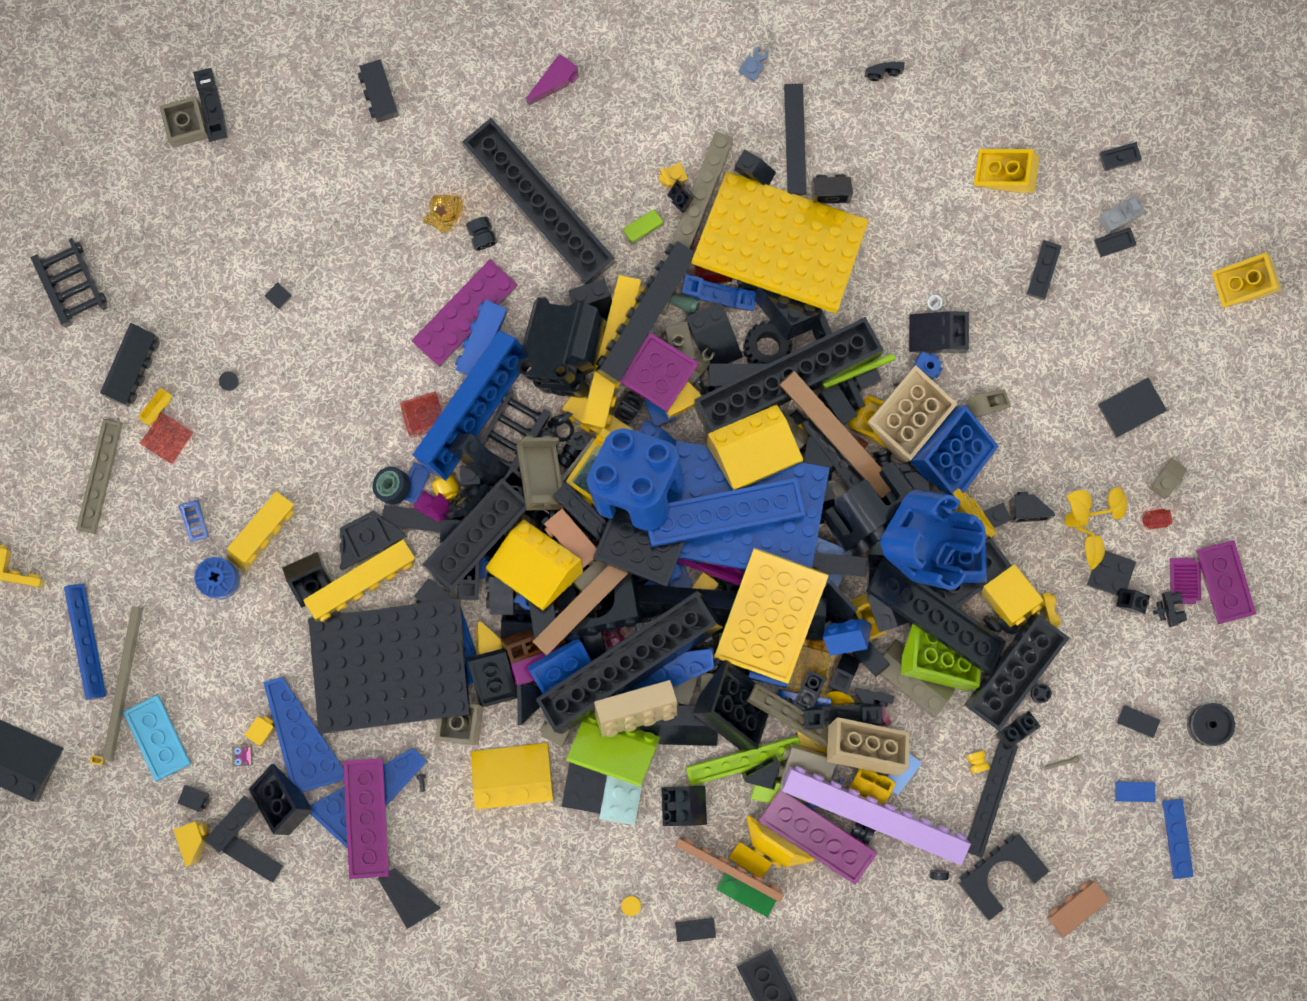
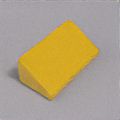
[729,842,772,878]

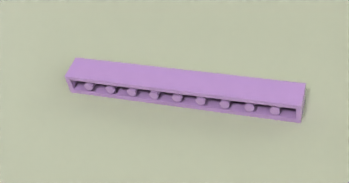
[781,765,971,865]

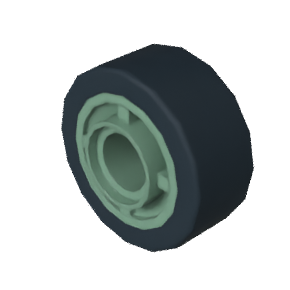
[372,466,411,505]

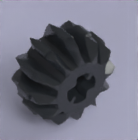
[614,391,644,425]

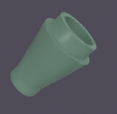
[671,294,700,314]

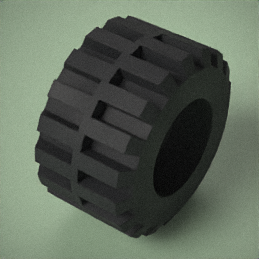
[743,321,793,364]

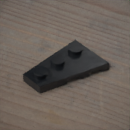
[377,868,441,929]

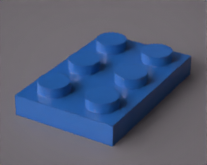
[527,639,592,694]

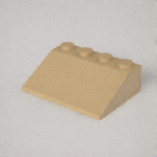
[867,365,957,463]

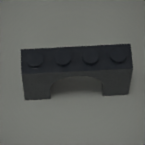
[557,573,642,641]
[957,833,1050,921]

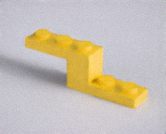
[0,545,45,588]

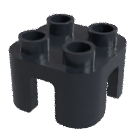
[821,460,916,557]

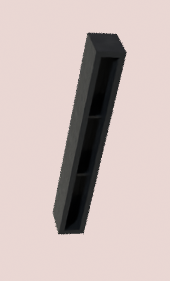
[595,241,695,383]

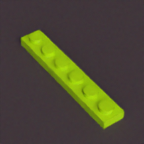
[685,735,801,786]

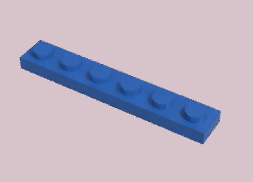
[64,583,106,700]

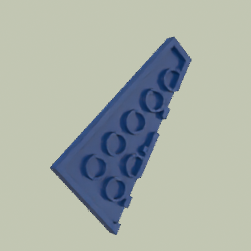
[625,647,716,693]
[263,677,344,792]

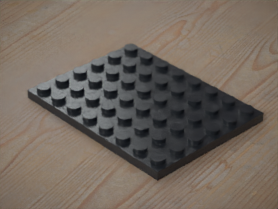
[308,598,471,734]

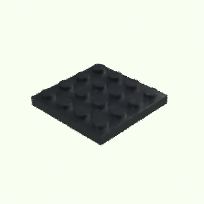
[593,506,685,588]

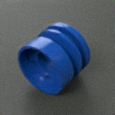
[194,557,240,600]

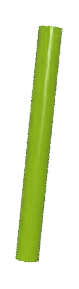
[823,353,896,389]

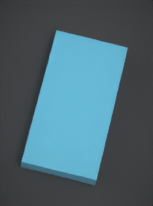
[123,695,191,782]

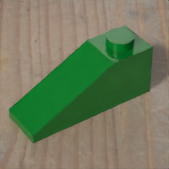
[716,873,777,918]

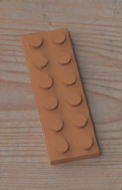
[676,837,784,902]

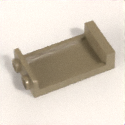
[516,436,564,510]

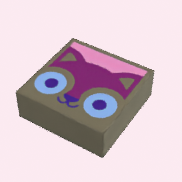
[232,746,253,767]

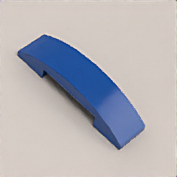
[681,274,757,311]

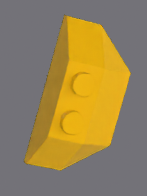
[746,815,815,868]

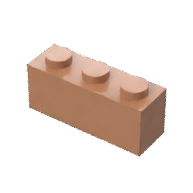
[544,508,597,568]
[1047,881,1110,937]

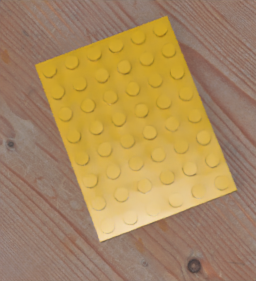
[691,171,869,314]

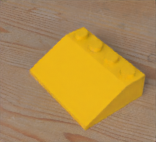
[707,404,803,490]
[486,519,583,610]
[471,743,554,810]

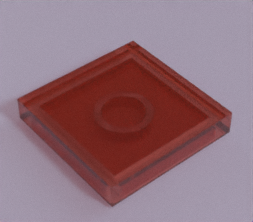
[140,412,193,464]

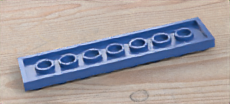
[648,478,805,547]

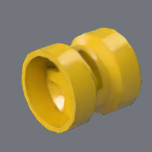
[966,750,990,774]

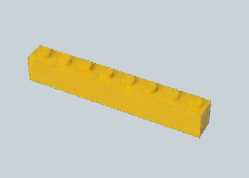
[582,275,644,430]

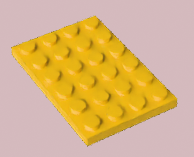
[714,548,829,684]

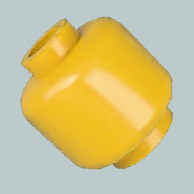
[432,474,460,501]

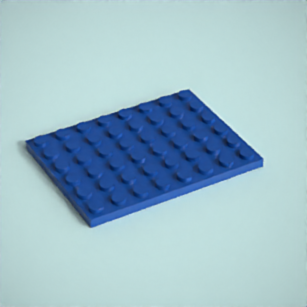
[667,441,830,570]

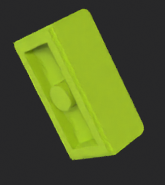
[622,209,664,245]

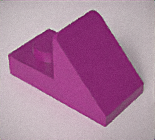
[413,491,450,523]

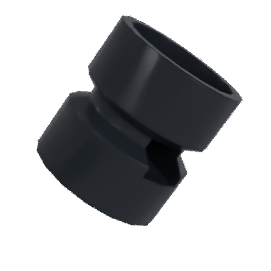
[466,216,498,251]

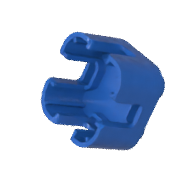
[587,428,684,530]
[881,490,986,590]

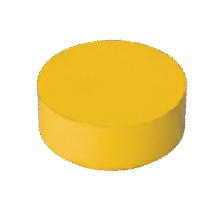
[621,896,641,916]

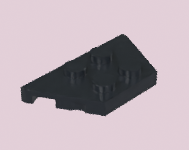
[340,510,407,570]

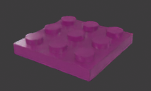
[619,333,699,413]

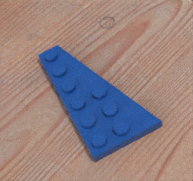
[310,748,428,848]

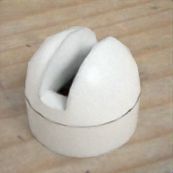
[926,295,942,310]

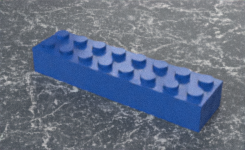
[412,330,525,481]

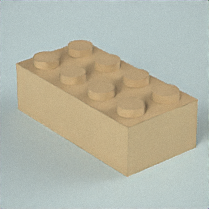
[594,680,677,737]
[827,717,910,776]

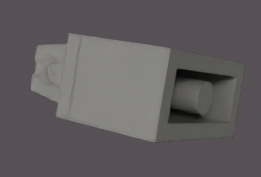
[1098,195,1145,235]

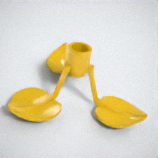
[1065,487,1127,570]

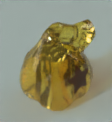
[423,194,463,233]

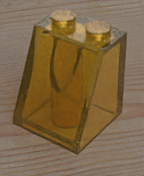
[787,640,836,697]

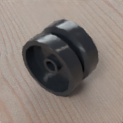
[1187,703,1236,746]

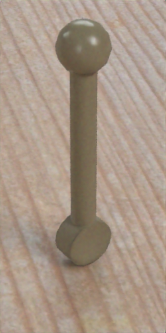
[1040,756,1080,771]

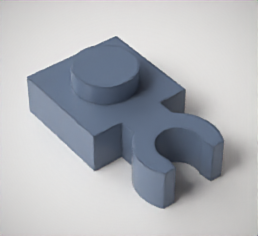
[738,46,768,82]

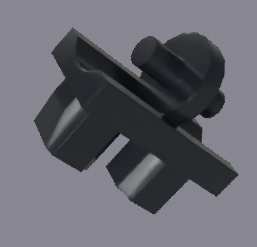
[1153,591,1187,627]

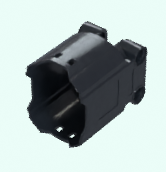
[517,297,608,398]

